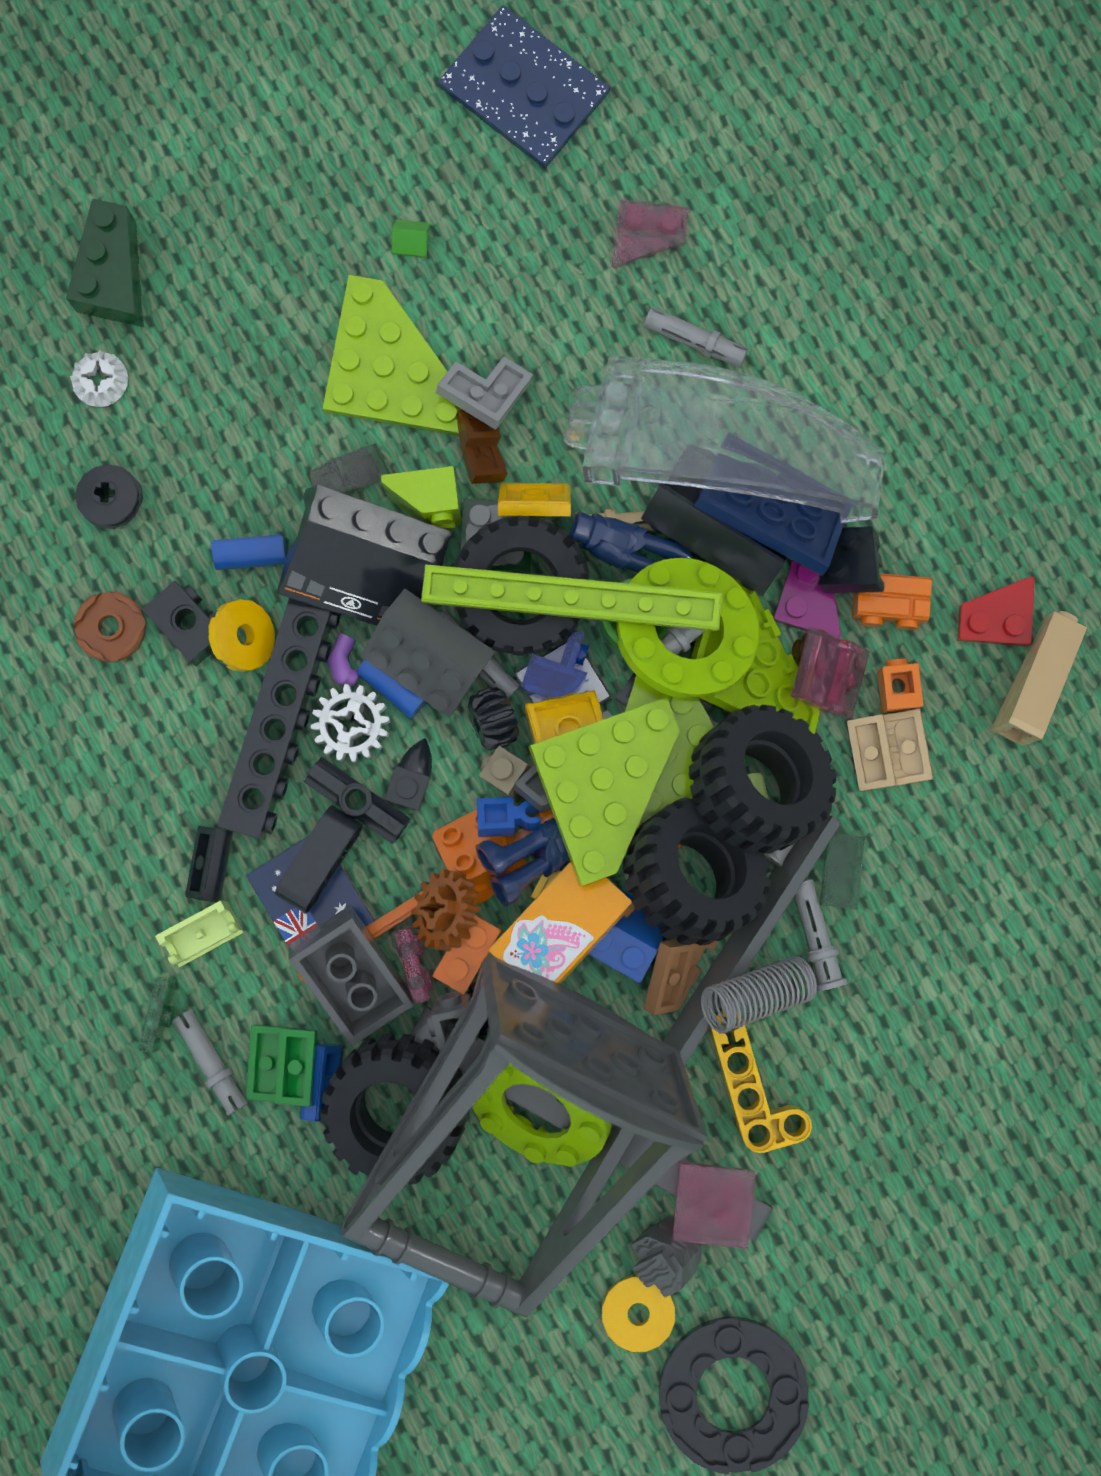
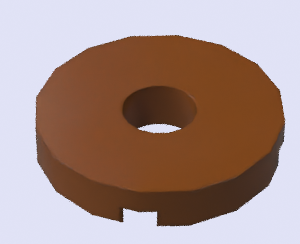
[74,591,146,662]

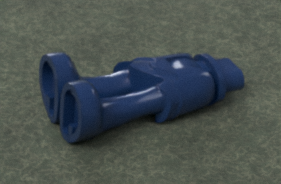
[569,511,693,573]
[475,818,570,907]

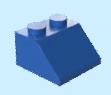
[589,886,664,983]

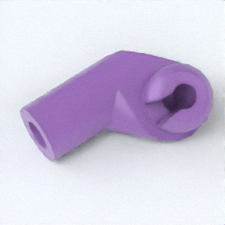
[327,633,359,687]

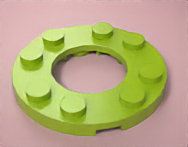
[616,558,759,699]
[472,1063,612,1167]

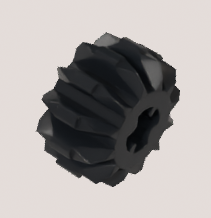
[468,687,519,750]

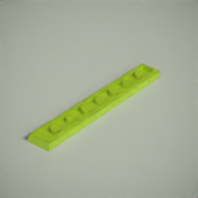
[421,564,722,631]

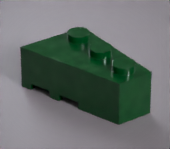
[66,199,144,327]

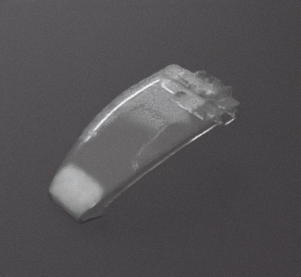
[563,355,886,523]

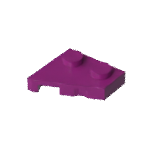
[773,560,841,642]

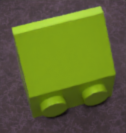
[381,466,462,532]

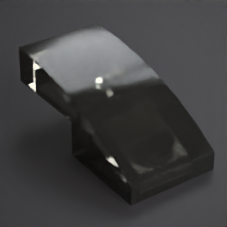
[307,443,391,496]

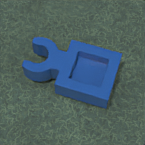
[477,797,540,837]

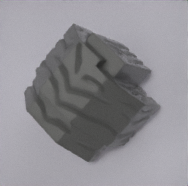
[631,1216,702,1298]

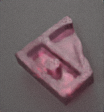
[611,199,689,268]

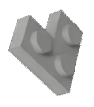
[436,356,534,430]

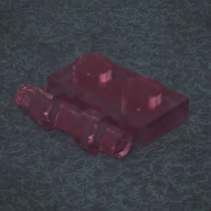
[394,927,434,1003]

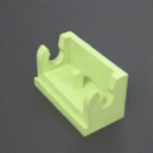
[155,901,244,967]

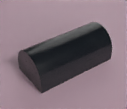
[185,826,233,903]

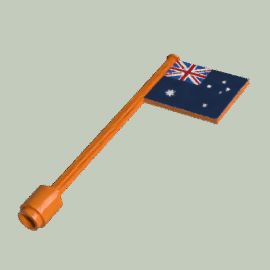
[246,810,554,984]

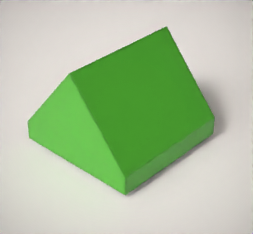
[392,220,430,258]

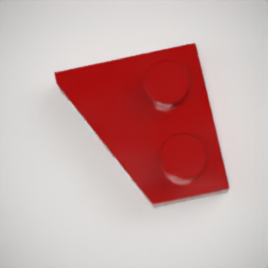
[957,577,1035,646]

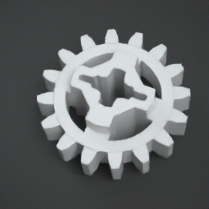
[311,684,390,763]

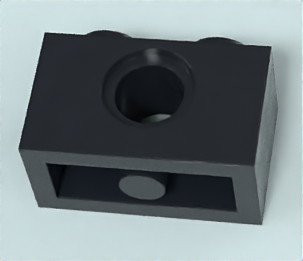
[143,581,216,667]

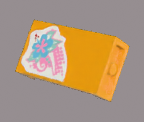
[488,862,635,984]

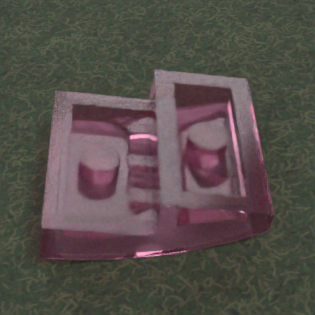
[791,628,870,719]

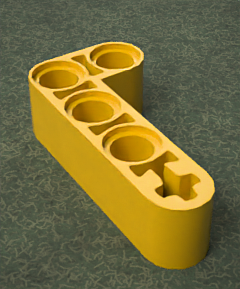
[709,1009,812,1153]

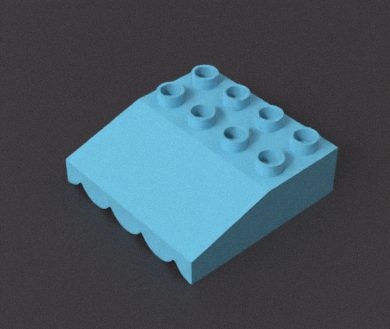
[40,1168,449,1476]

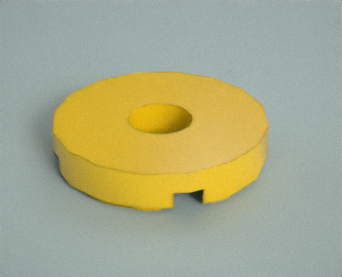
[209,599,275,672]
[602,1274,675,1352]

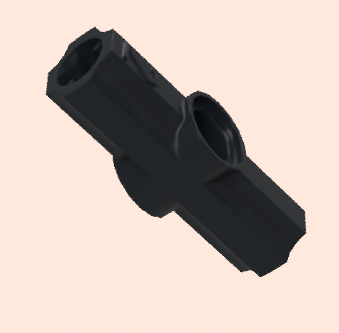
[304,757,411,844]

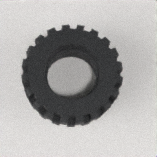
[454,516,589,656]
[689,704,836,854]
[623,797,771,946]
[320,1033,470,1185]

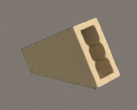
[991,611,1087,746]

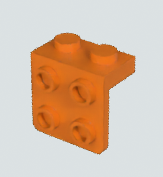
[432,809,527,905]

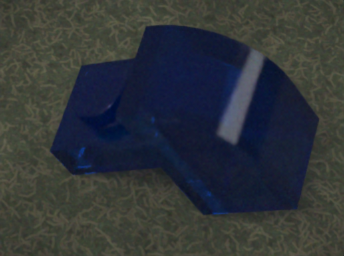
[520,630,589,700]

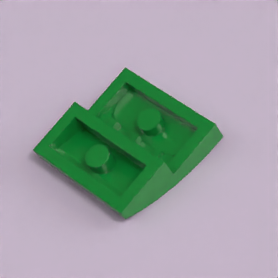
[246,1025,317,1107]

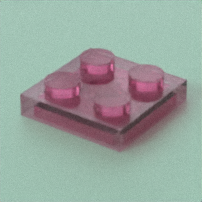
[672,1162,756,1249]

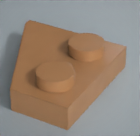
[644,939,717,1015]

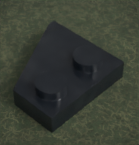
[818,526,885,593]

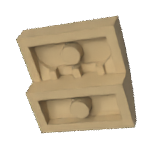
[847,708,934,791]

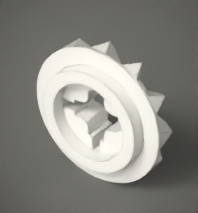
[70,350,128,407]

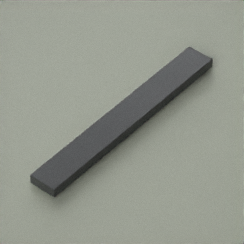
[662,815,841,1066]

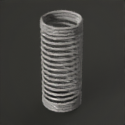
[701,956,817,1033]

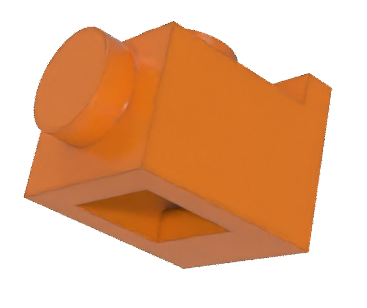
[877,659,924,713]

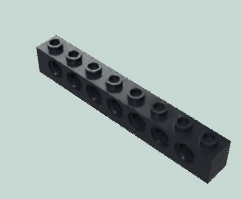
[217,598,341,840]

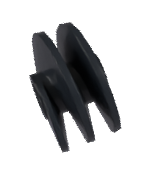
[75,464,143,529]

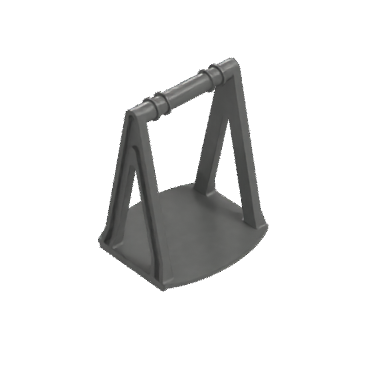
[340,954,708,1317]

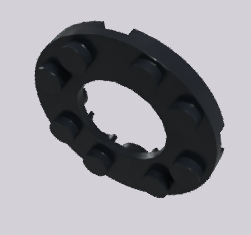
[659,1317,809,1474]

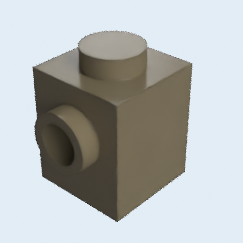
[479,746,531,803]

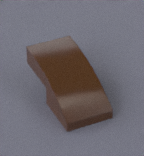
[457,410,508,484]

